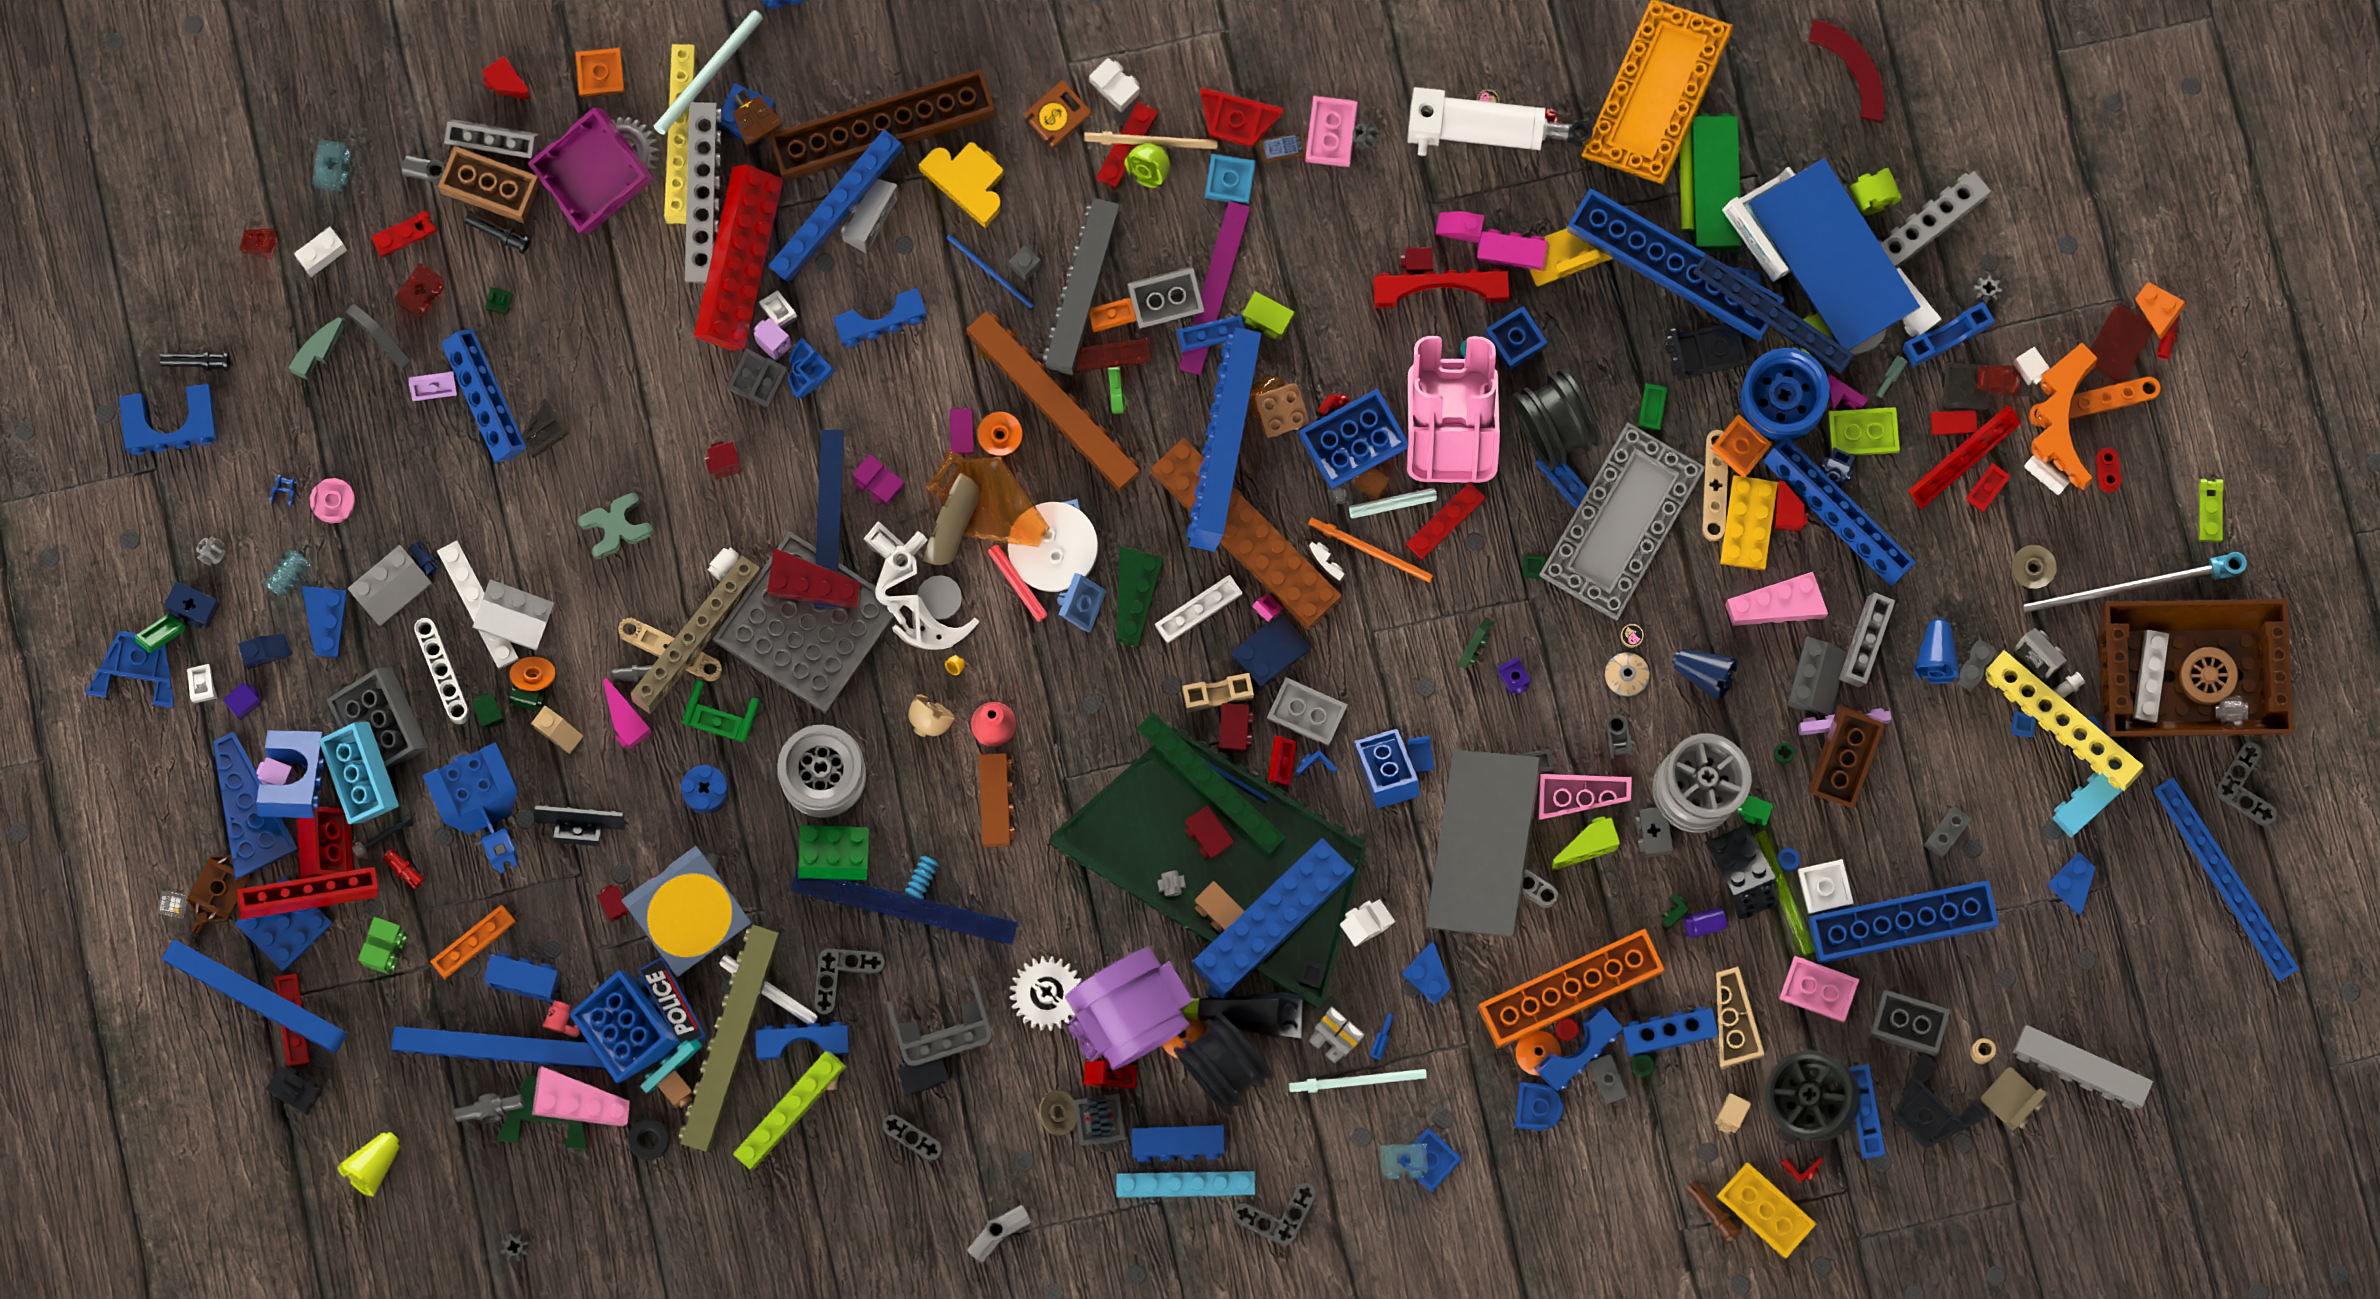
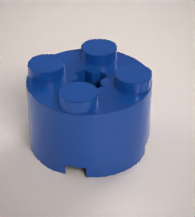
[681,764,728,814]

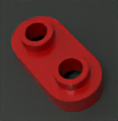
[2095,447,2121,493]

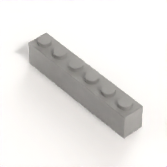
[2012,1025,2153,1110]

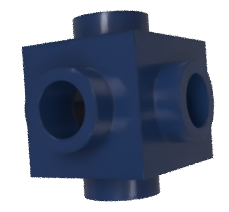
[1820,447,1855,488]

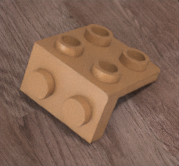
[1255,383,1310,438]

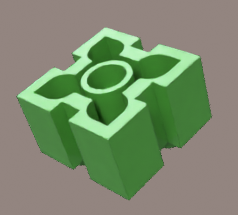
[358,917,407,975]

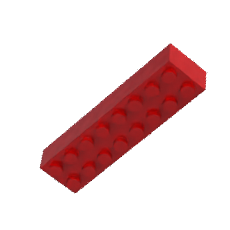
[693,164,783,351]

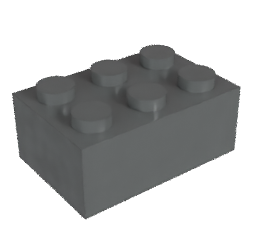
[1869,990,1950,1057]

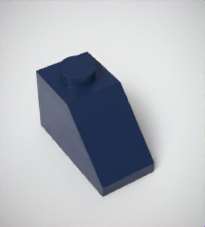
[238,634,292,670]

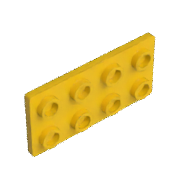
[1529,228,1613,287]

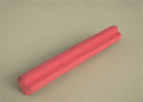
[988,545,1047,622]

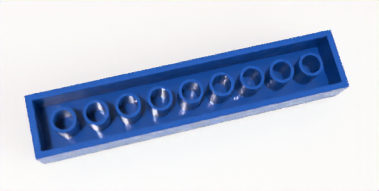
[1567,188,1784,343]
[1186,327,1261,552]

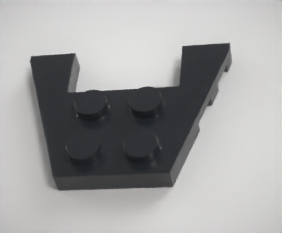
[1892,1053,1989,1149]

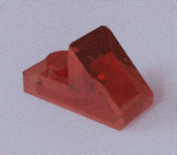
[239,229,278,259]
[1977,366,2021,396]

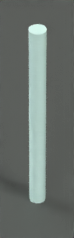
[654,11,763,134]

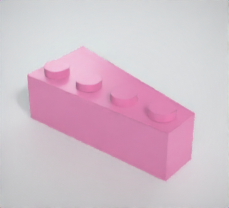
[1725,572,1828,626]
[1538,774,1632,820]
[532,1067,630,1126]

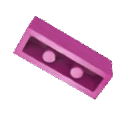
[1477,229,1550,271]

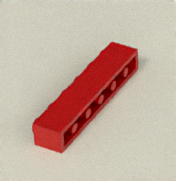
[237,867,378,920]

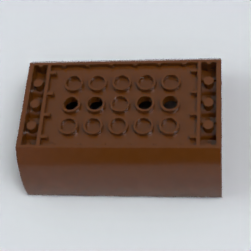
[2098,599,2294,737]

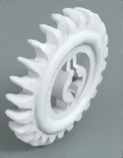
[1009,956,1082,1031]

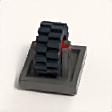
[1074,1094,1125,1147]

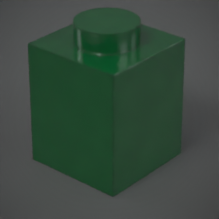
[471,693,505,731]

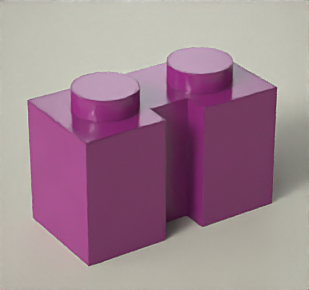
[852,454,905,507]

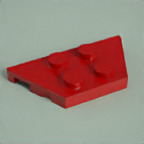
[1200,88,1284,147]

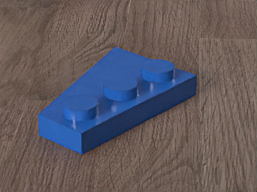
[302,586,347,658]

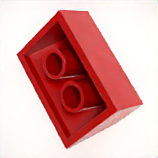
[297,807,353,879]

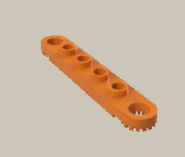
[2029,377,2160,427]

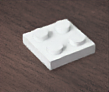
[1797,859,1853,914]

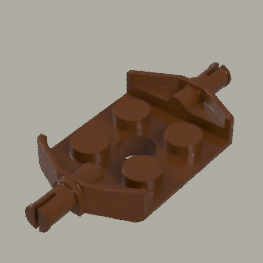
[186,854,252,936]

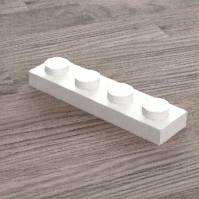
[1155,575,1242,644]
[2132,630,2169,723]

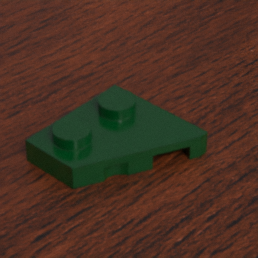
[1457,618,1494,669]

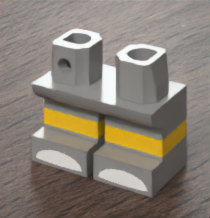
[1309,1006,1365,1063]

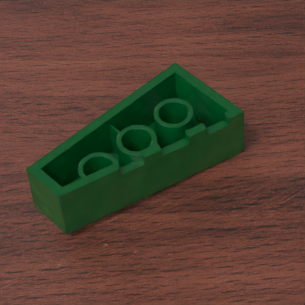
[1117,546,1163,648]

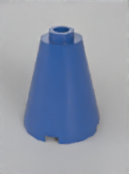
[1914,618,1960,684]

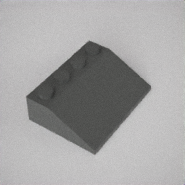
[326,667,429,770]

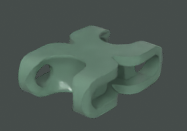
[577,493,654,559]

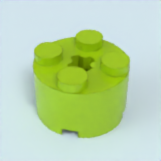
[1849,168,1902,216]

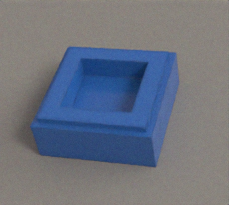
[2010,711,2036,738]

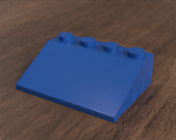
[1298,388,1408,490]
[569,970,679,1083]

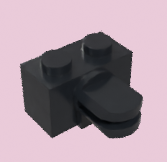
[265,1066,322,1115]

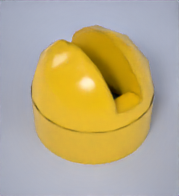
[945,655,965,675]

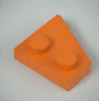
[2135,282,2186,339]

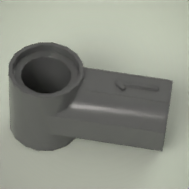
[402,156,446,185]

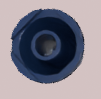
[1672,648,1738,701]

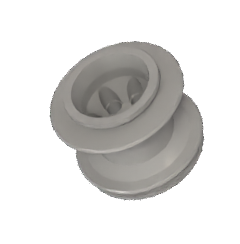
[777,725,866,818]

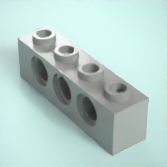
[444,119,540,158]
[1838,592,1895,688]

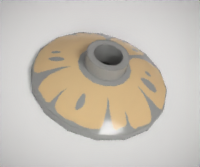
[1604,652,1650,697]

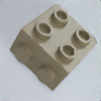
[1980,1068,2047,1130]

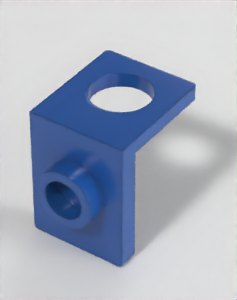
[1407,736,1434,773]
[1296,750,1337,777]

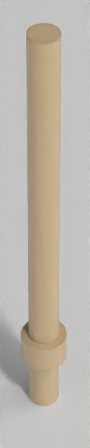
[1084,131,1217,149]

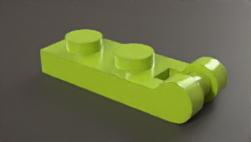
[2198,479,2223,542]

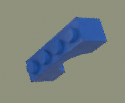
[833,288,927,347]
[1902,302,1994,368]
[1533,1006,1623,1091]
[756,1022,850,1060]

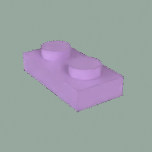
[409,372,457,401]

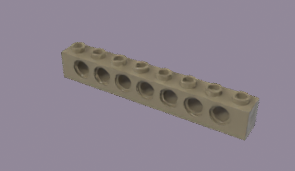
[631,555,761,714]

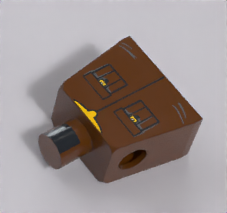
[733,90,783,147]

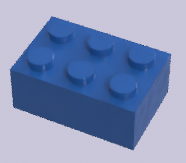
[484,952,562,1003]

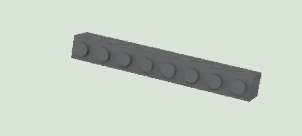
[1043,198,1120,375]

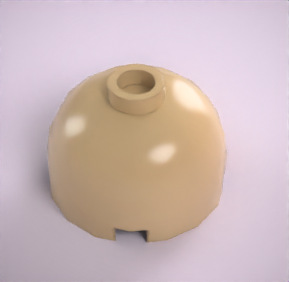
[908,695,955,737]

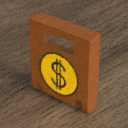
[1023,80,1092,149]

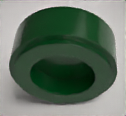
[1631,1054,1654,1078]

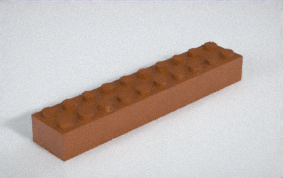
[1151,437,1342,631]

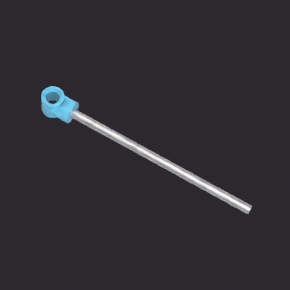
[2023,552,2247,613]

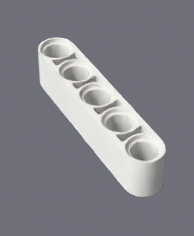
[414,618,470,724]

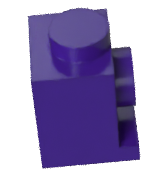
[1497,657,1531,695]

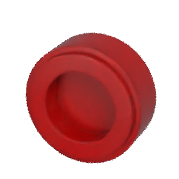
[1555,1018,1579,1042]

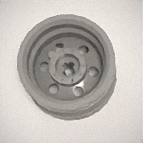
[1652,734,1752,833]

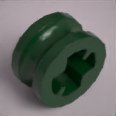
[1774,742,1795,764]

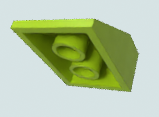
[1551,816,1620,871]

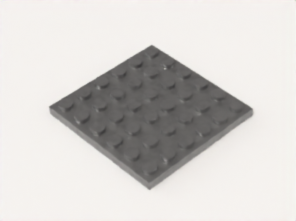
[713,531,895,714]

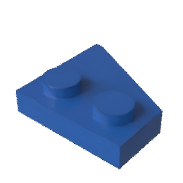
[1402,942,1451,1005]

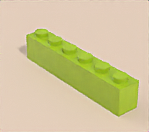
[733,1051,846,1170]

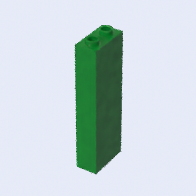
[1692,113,1741,252]

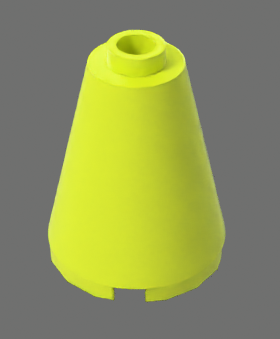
[338,1132,400,1197]

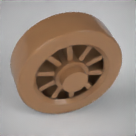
[2179,647,2238,705]

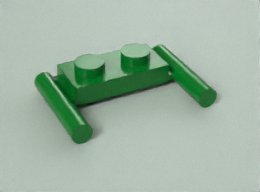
[681,680,760,743]

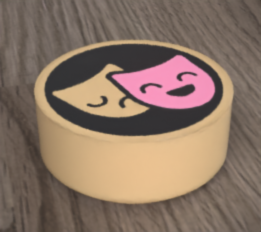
[1477,90,1499,103]
[1620,624,1644,648]

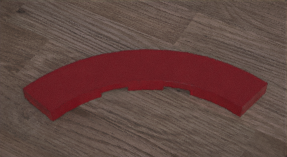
[1808,19,1884,123]

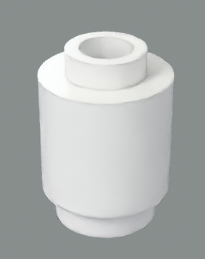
[707,548,740,581]

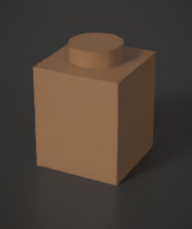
[657,1070,693,1108]

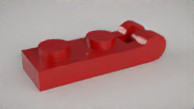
[371,210,437,258]

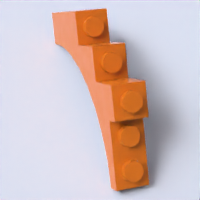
[2031,343,2097,491]

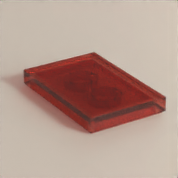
[2089,303,2154,383]

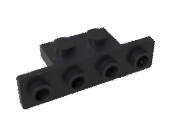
[533,805,625,846]

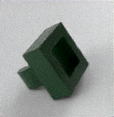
[485,287,513,315]

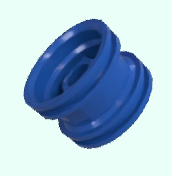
[1740,348,1830,442]

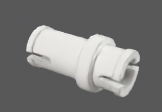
[2053,672,2086,699]

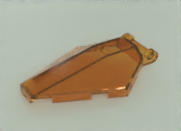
[925,449,1050,547]

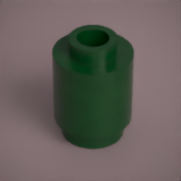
[510,685,545,711]

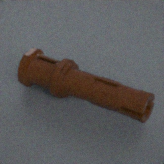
[1685,1180,1742,1244]

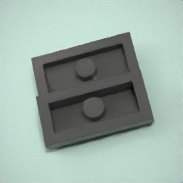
[725,348,787,408]

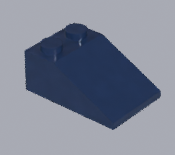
[1231,614,1312,691]

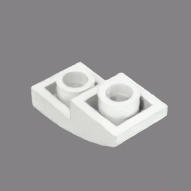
[1309,542,1345,585]

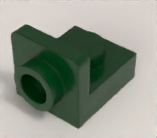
[1661,893,1689,931]

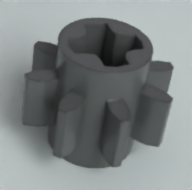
[1352,122,1380,150]
[501,1234,529,1262]

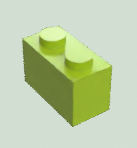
[1242,291,1294,340]

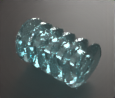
[261,547,310,597]

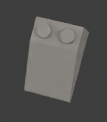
[2013,628,2067,683]

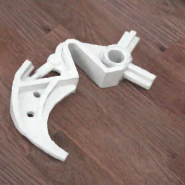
[871,531,980,650]

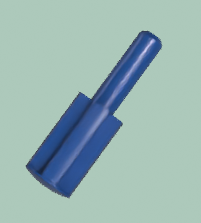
[1369,1013,1394,1060]

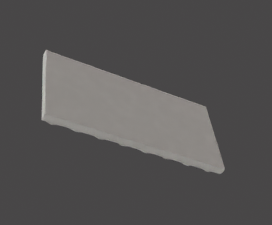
[1539,422,1705,621]

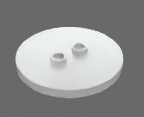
[1008,502,1098,592]

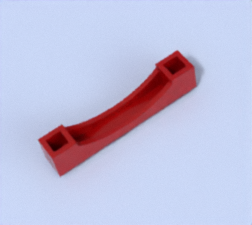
[1373,268,1509,308]

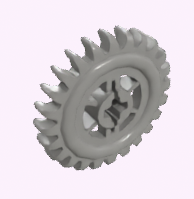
[611,117,659,169]

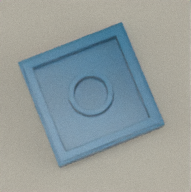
[1205,154,1256,205]

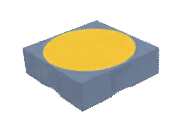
[621,846,751,977]

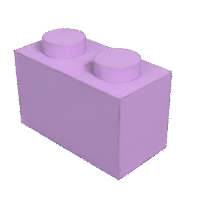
[754,317,791,362]
[257,757,298,785]

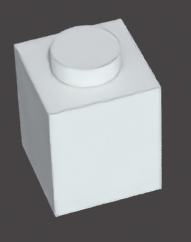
[2013,347,2050,386]

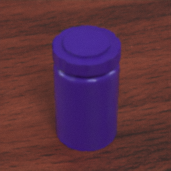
[1683,907,1727,939]

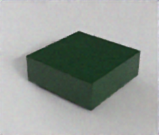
[1522,555,1546,579]

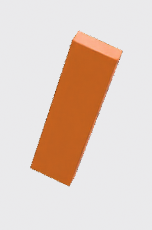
[430,904,517,980]

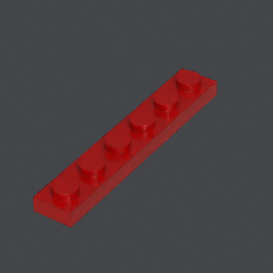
[1908,405,2021,509]

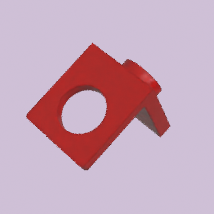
[1781,1158,1824,1183]

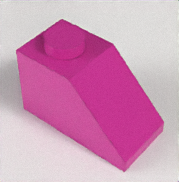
[1435,211,1484,244]

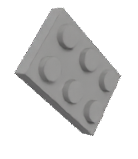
[1267,677,1347,747]

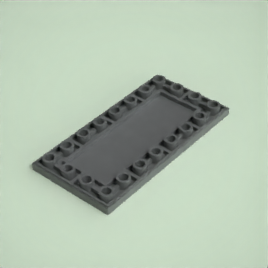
[1426,749,1542,937]

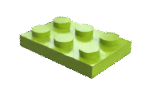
[1828,407,1900,456]

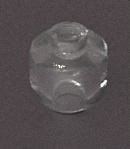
[2215,697,2248,726]

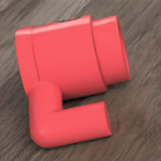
[542,1001,581,1038]

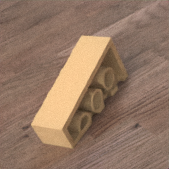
[1716,967,1765,1070]

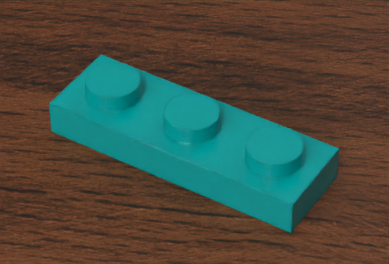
[641,1040,702,1093]

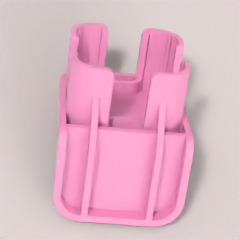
[1407,336,1500,483]

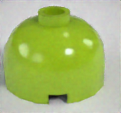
[1125,143,1170,188]

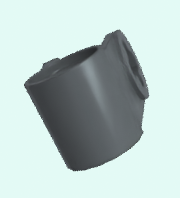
[1606,714,1633,760]

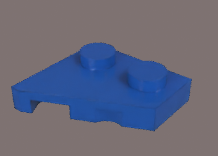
[2047,852,2096,915]

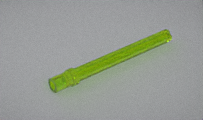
[1754,831,1815,956]

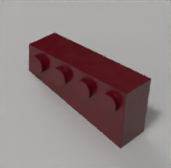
[767,548,862,609]

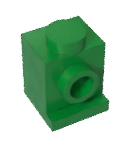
[1736,795,1774,829]

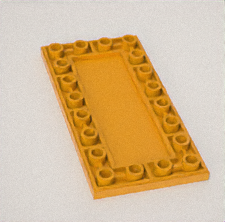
[1582,0,1734,185]

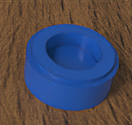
[1776,848,1800,872]

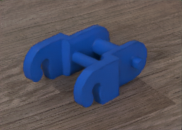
[270,474,297,506]

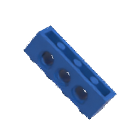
[1621,1006,1718,1057]

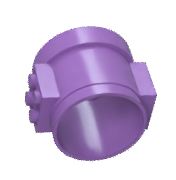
[1065,947,1193,1070]

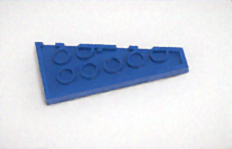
[213,732,297,881]

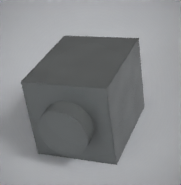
[1009,245,1041,282]

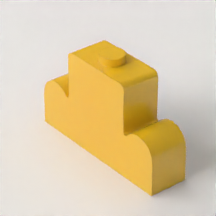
[919,142,1003,228]

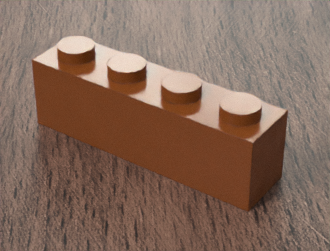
[979,753,1015,848]

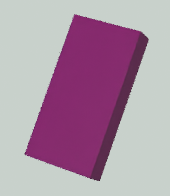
[949,408,974,455]

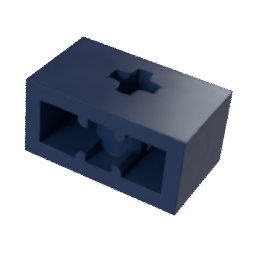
[164,581,220,628]

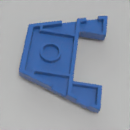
[85,631,175,708]

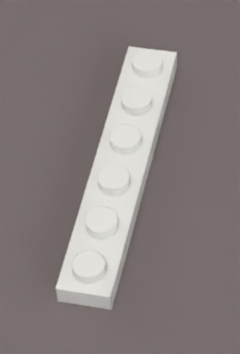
[437,541,519,670]

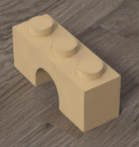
[1182,673,1254,713]

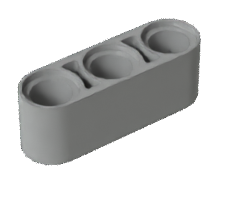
[1522,869,1558,908]

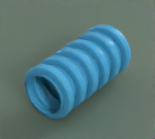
[905,856,939,900]

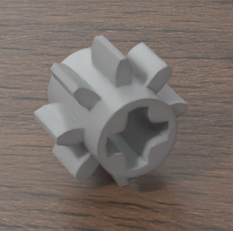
[1973,275,2002,305]
[196,536,225,566]
[1157,871,1186,897]

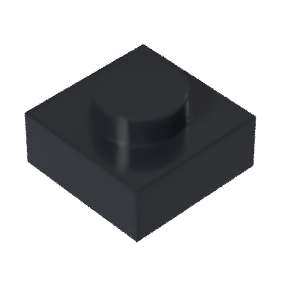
[1298,960,1327,989]

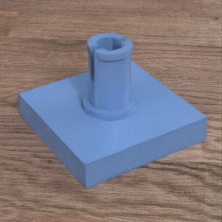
[1057,573,1106,632]

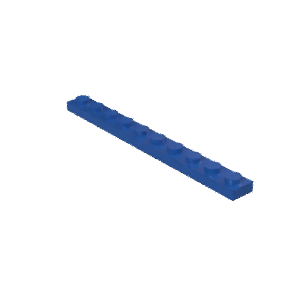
[2153,777,2299,982]

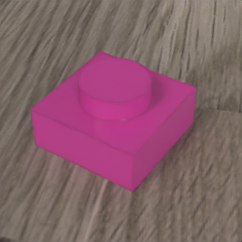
[1252,593,1284,622]

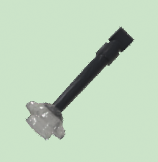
[352,814,414,860]

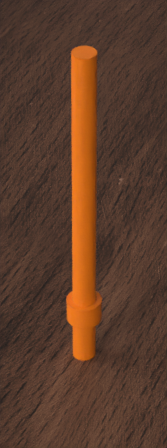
[1308,517,1433,583]

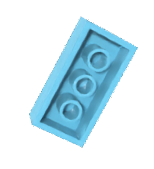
[319,722,399,824]

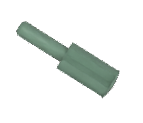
[1876,355,1908,398]

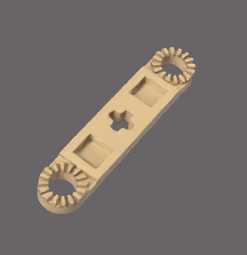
[1702,430,1728,541]
[618,618,722,681]

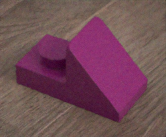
[1828,375,1868,411]

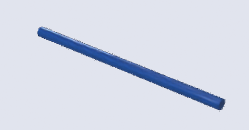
[947,234,1034,309]
[1201,757,1269,802]

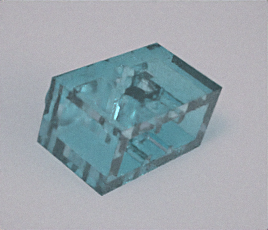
[312,140,351,192]
[1380,1143,1428,1179]

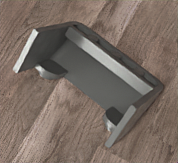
[886,975,991,1066]

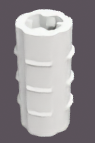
[2024,455,2070,495]

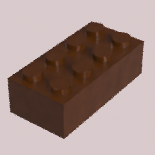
[1807,705,1885,809]

